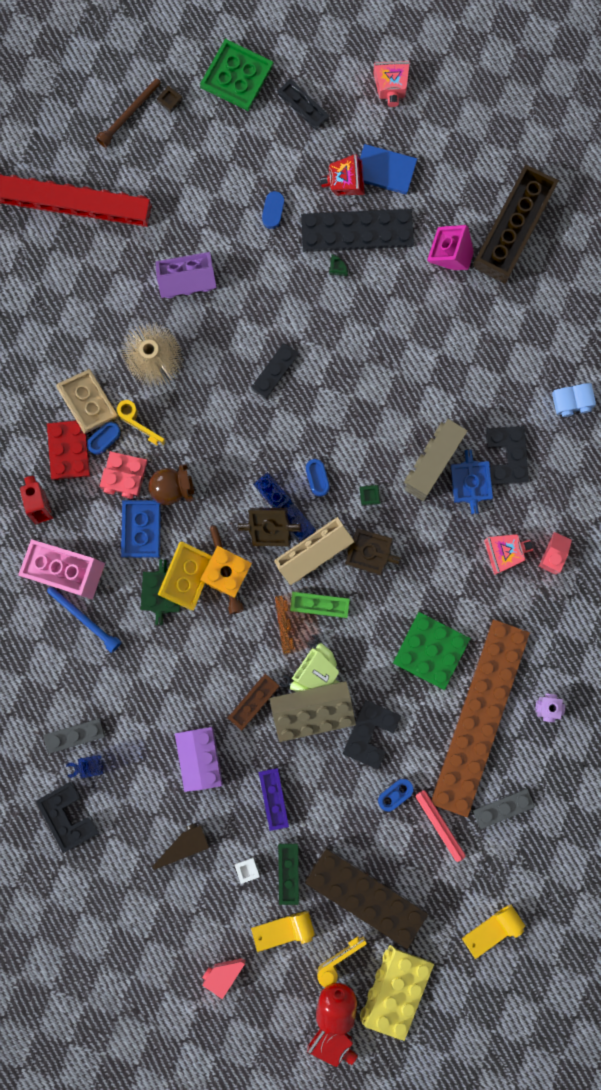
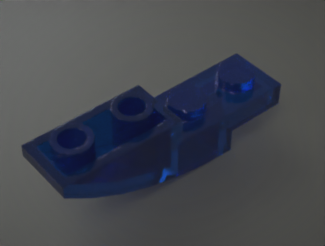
[253,472,316,542]

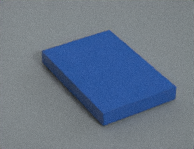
[360,144,417,195]
[121,500,161,558]

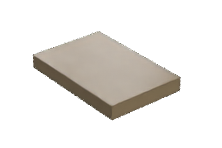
[56,369,118,434]

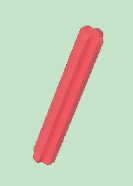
[416,790,466,862]

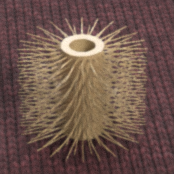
[120,322,184,387]

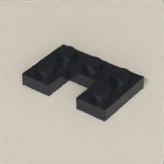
[486,426,529,485]
[342,700,401,770]
[36,781,99,853]

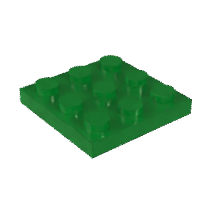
[200,39,274,111]
[392,612,470,690]

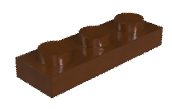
[227,674,280,731]

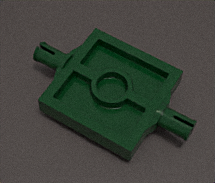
[140,559,180,625]

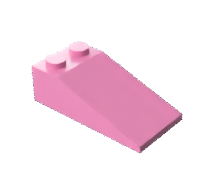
[19,539,105,600]

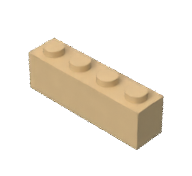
[274,517,354,585]

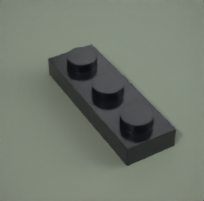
[277,79,329,131]
[251,343,299,400]

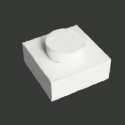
[235,857,260,884]

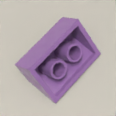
[155,252,216,298]
[175,727,223,792]

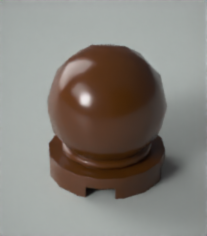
[149,464,195,505]

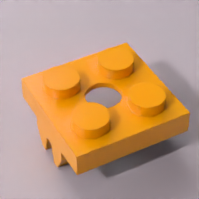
[200,546,252,598]

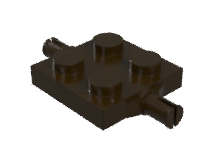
[237,508,302,547]
[345,528,401,576]

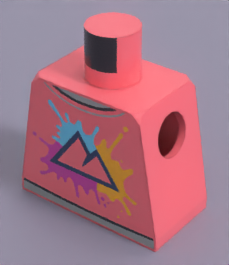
[373,61,409,107]
[484,534,533,575]

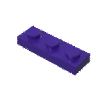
[259,768,289,831]

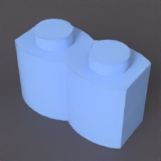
[552,383,596,417]

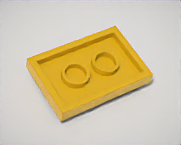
[158,542,212,611]

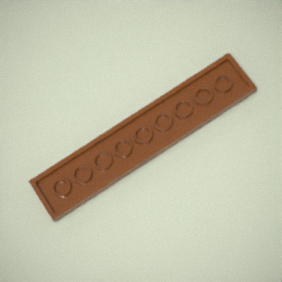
[431,619,530,818]

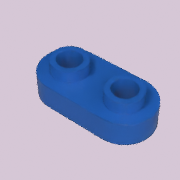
[378,779,413,811]

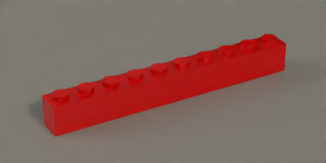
[0,174,152,227]

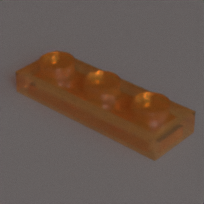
[275,596,294,655]

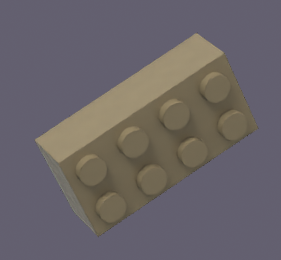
[404,419,468,502]
[269,681,356,742]

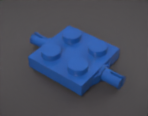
[450,449,493,515]

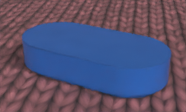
[262,191,284,229]
[87,422,121,455]
[306,459,330,497]

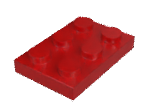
[47,421,90,480]

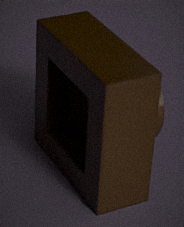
[157,86,183,113]

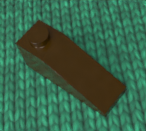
[152,822,210,870]

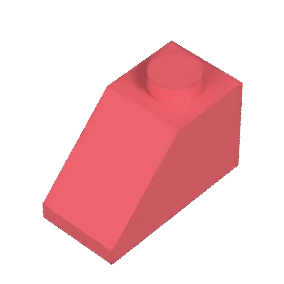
[538,532,572,575]
[202,958,246,999]

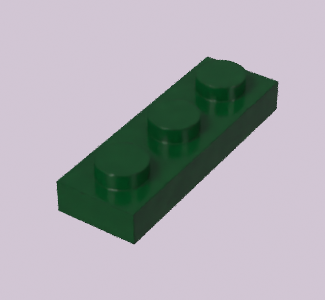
[278,843,299,905]

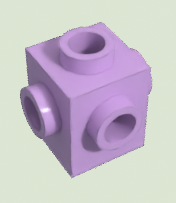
[535,694,565,723]

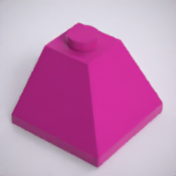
[427,225,474,270]

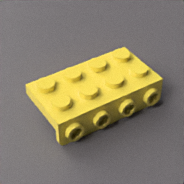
[360,945,434,1041]

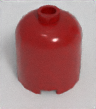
[316,983,357,1035]

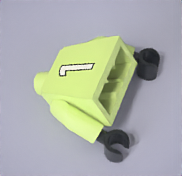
[280,635,340,692]

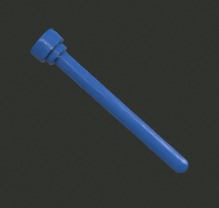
[47,587,122,653]

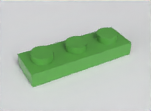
[290,592,350,618]

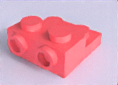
[100,451,148,499]

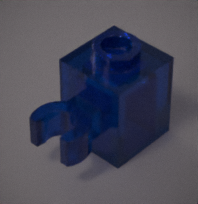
[66,754,104,779]

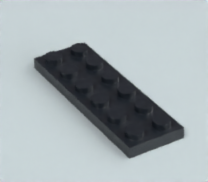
[301,209,414,252]

